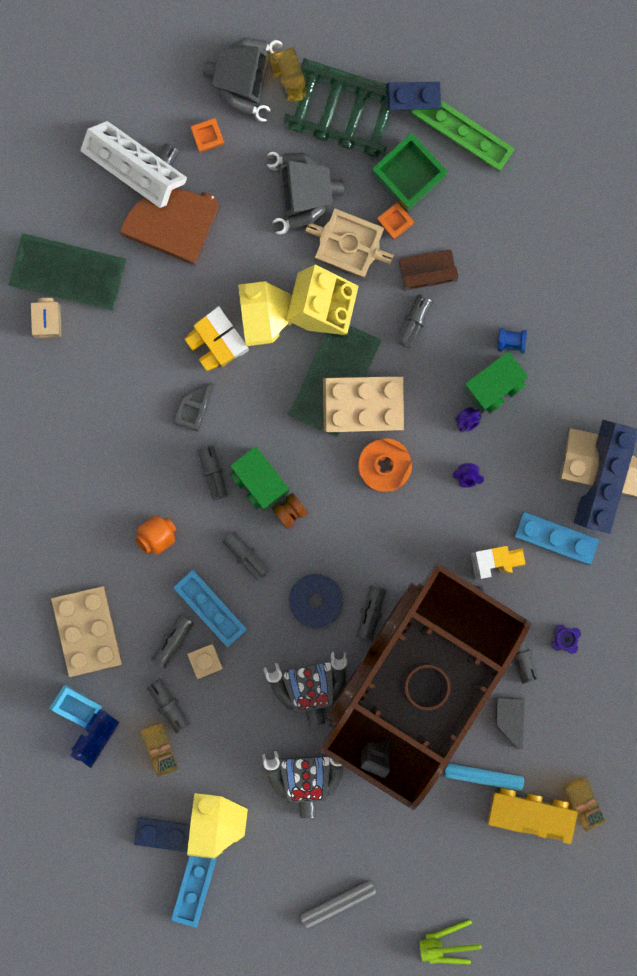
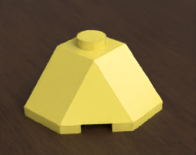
[238,281,292,346]
[187,793,248,859]

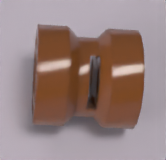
[272,492,309,530]

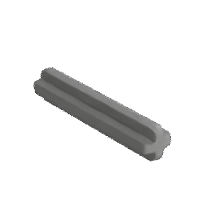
[300,881,376,928]

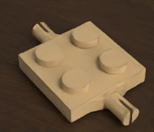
[305,208,394,279]

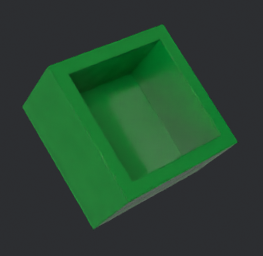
[371,133,448,213]
[462,351,528,414]
[230,446,290,511]

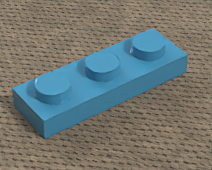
[514,512,599,565]
[173,570,247,648]
[171,856,218,928]

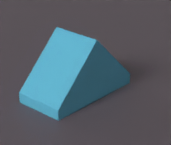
[49,684,102,729]

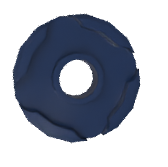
[289,574,343,628]

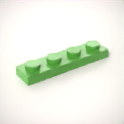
[411,100,515,173]

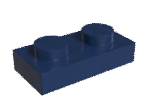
[386,81,441,111]
[134,817,190,852]

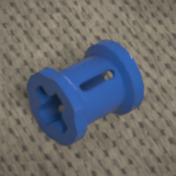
[498,328,527,354]

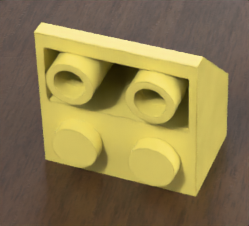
[286,265,359,335]

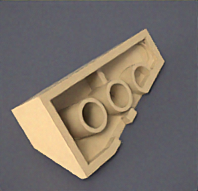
[558,428,637,497]

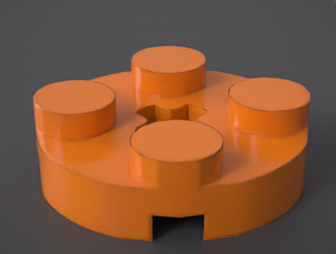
[358,438,412,492]

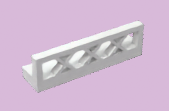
[80,121,187,208]

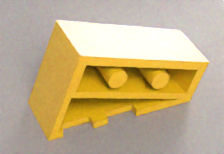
[487,788,578,844]

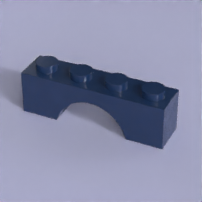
[574,420,637,534]

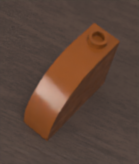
[120,189,220,266]

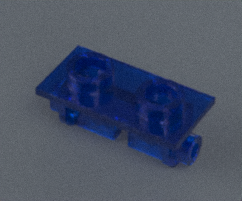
[70,709,120,768]

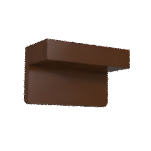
[399,250,458,290]

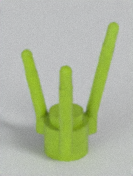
[419,919,482,965]

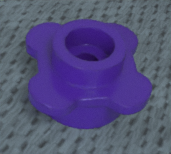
[455,407,482,432]
[453,463,484,487]
[552,625,581,654]

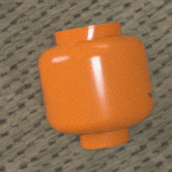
[135,515,176,555]

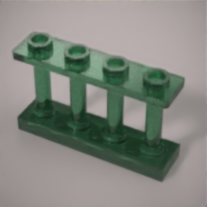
[284,58,391,158]

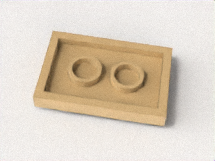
[323,376,404,432]
[51,586,122,677]

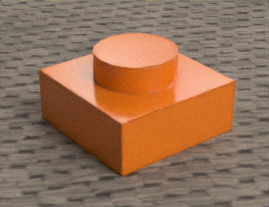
[190,118,225,153]
[377,202,415,240]

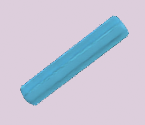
[444,763,524,791]

